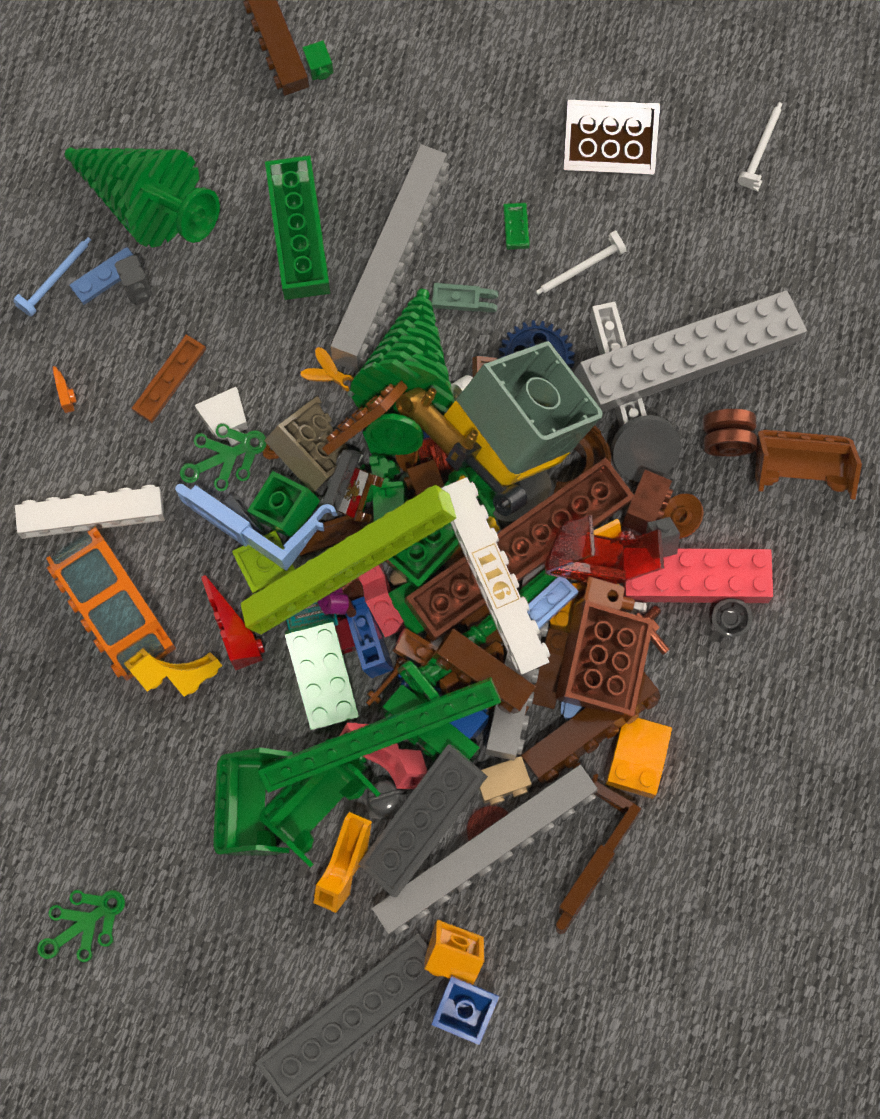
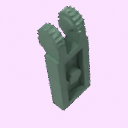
[432,283,498,313]

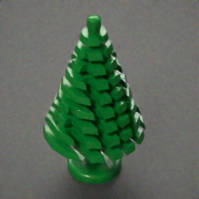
[64,147,220,248]
[350,289,454,455]

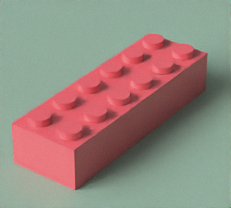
[623,548,773,603]

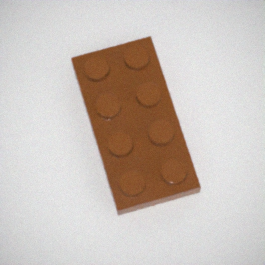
[322,380,408,455]

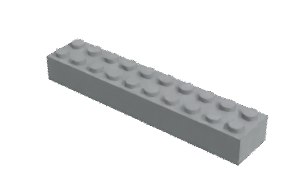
[330,144,449,372]
[574,290,807,412]

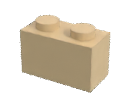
[479,756,532,806]

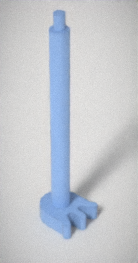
[13,237,91,317]

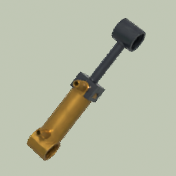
[396,387,527,516]

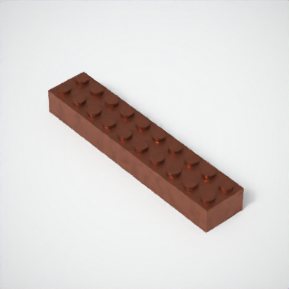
[404,458,635,642]

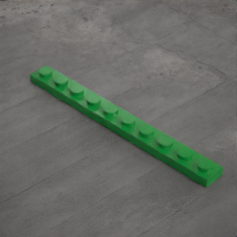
[258,677,501,793]

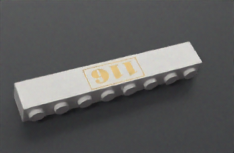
[441,477,550,675]

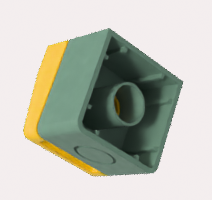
[444,341,603,487]

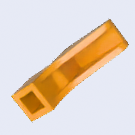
[314,812,372,913]

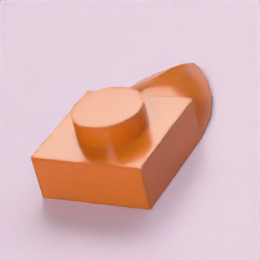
[53,366,77,413]

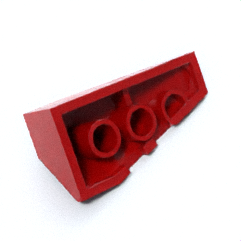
[201,575,265,671]

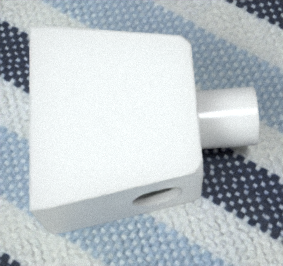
[195,387,248,447]

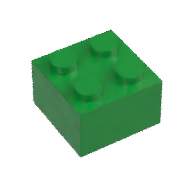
[247,471,320,538]

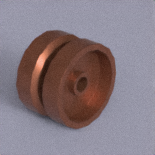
[703,409,757,457]

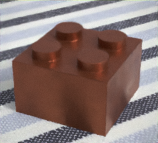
[623,470,673,535]

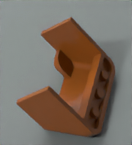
[755,430,862,500]

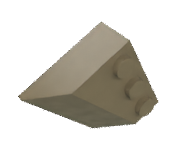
[264,396,348,493]

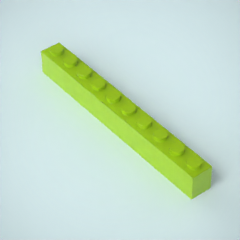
[240,485,457,634]

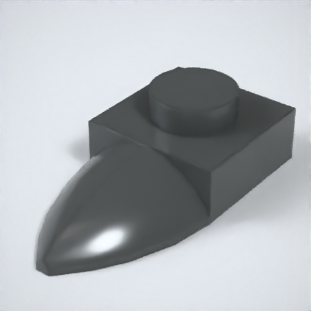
[224,495,264,534]

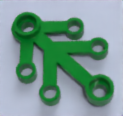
[179,423,267,491]
[37,890,125,962]

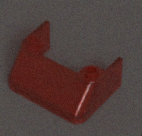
[545,515,664,585]

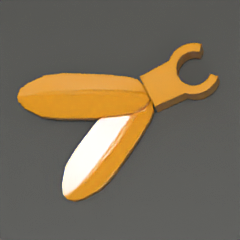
[300,347,354,391]

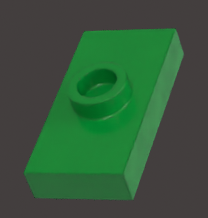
[503,203,530,250]

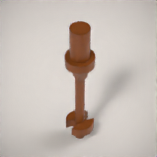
[366,657,408,706]

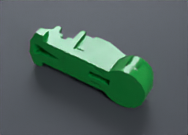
[369,454,408,522]

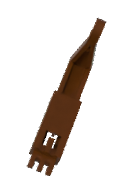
[556,762,642,934]

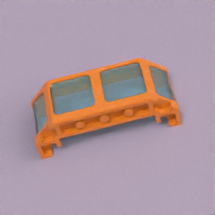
[46,527,176,681]

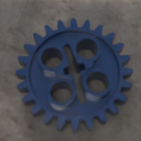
[499,320,575,371]

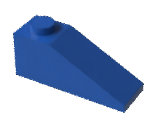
[346,597,394,678]

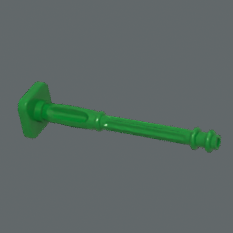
[397,548,580,703]

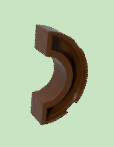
[554,425,611,493]

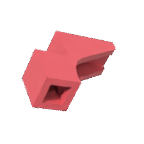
[358,563,406,637]
[339,723,428,789]

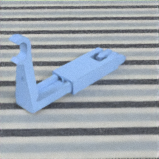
[175,484,337,570]

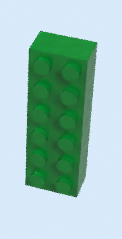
[265,155,330,300]

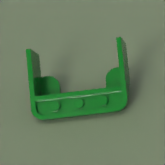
[213,747,293,856]
[260,762,381,868]

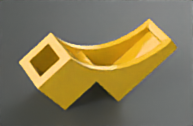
[124,648,222,697]

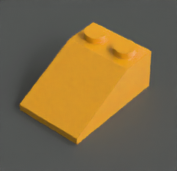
[605,718,672,799]

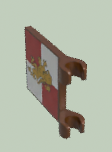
[338,467,384,525]

